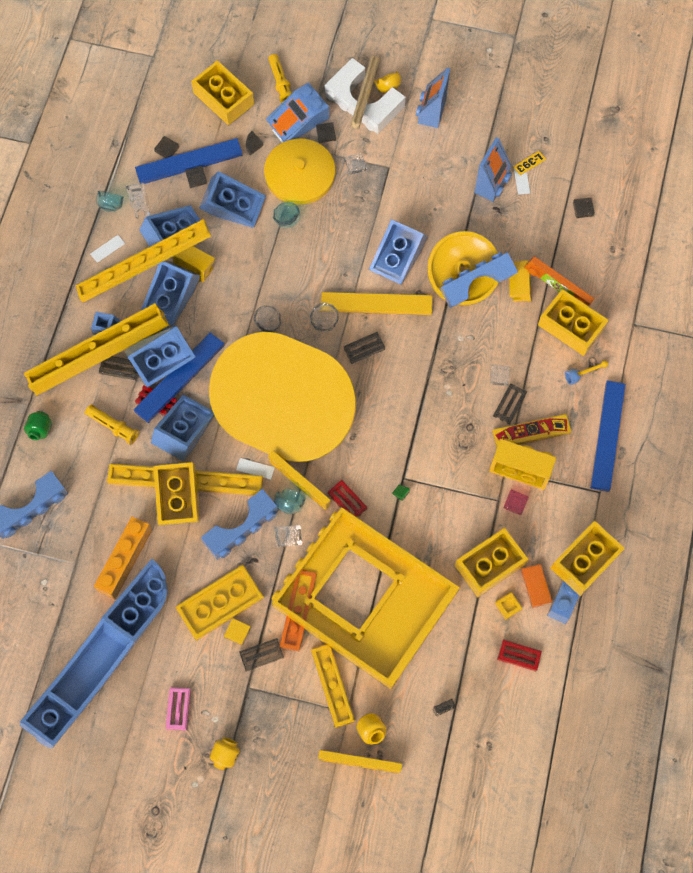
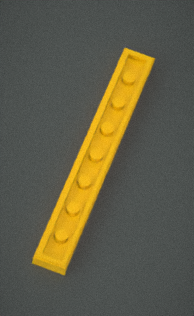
[75,219,211,303]
[107,464,263,496]

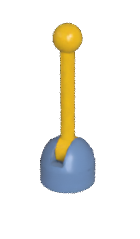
[565,360,608,385]

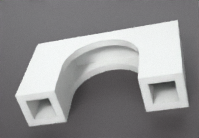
[325,58,406,134]

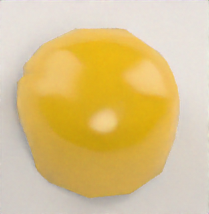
[374,71,401,93]

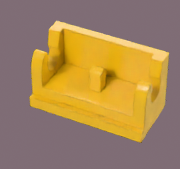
[173,246,215,282]
[509,260,531,302]

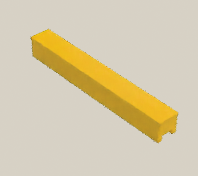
[24,303,169,396]

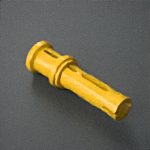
[268,54,292,103]
[85,404,139,445]

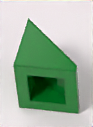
[392,485,410,501]

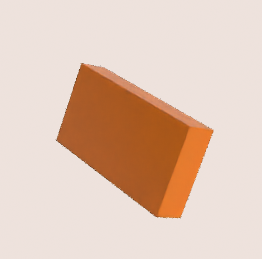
[521,564,552,608]

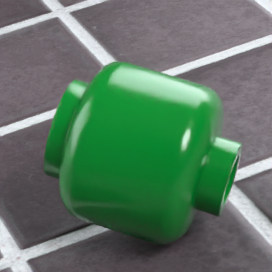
[24,411,52,441]

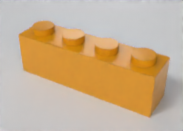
[94,516,152,600]

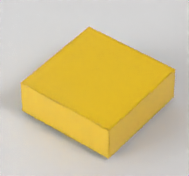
[494,592,523,620]
[224,618,251,645]

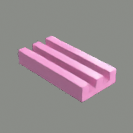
[166,687,191,731]

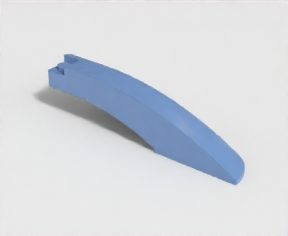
[20,559,167,749]

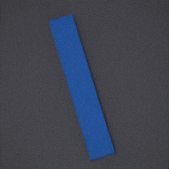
[135,138,243,185]
[134,333,224,423]
[590,381,626,492]

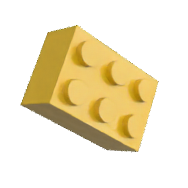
[191,60,254,126]
[538,289,609,356]
[489,439,556,490]
[153,462,200,526]
[550,521,625,596]
[455,528,529,598]

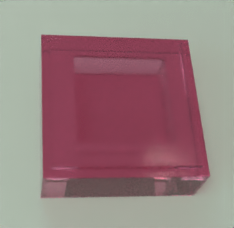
[503,489,529,515]

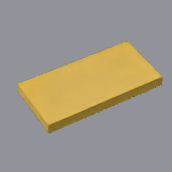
[175,564,264,641]

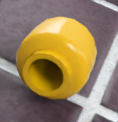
[356,713,387,745]
[210,737,240,770]

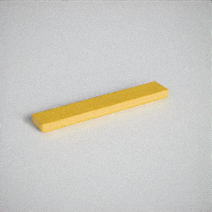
[321,292,432,315]

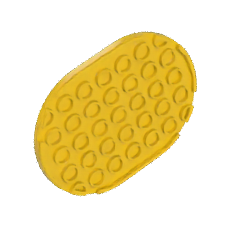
[209,332,356,462]

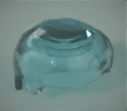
[96,191,124,212]
[273,202,300,228]
[274,489,306,514]

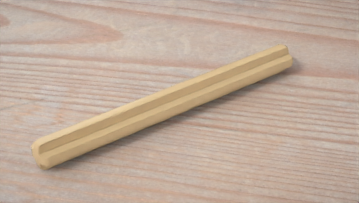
[350,56,380,129]

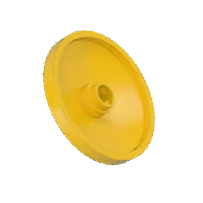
[264,139,335,205]
[427,231,498,306]

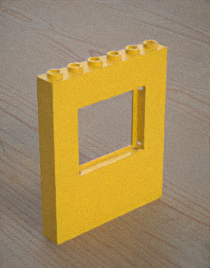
[271,507,460,689]

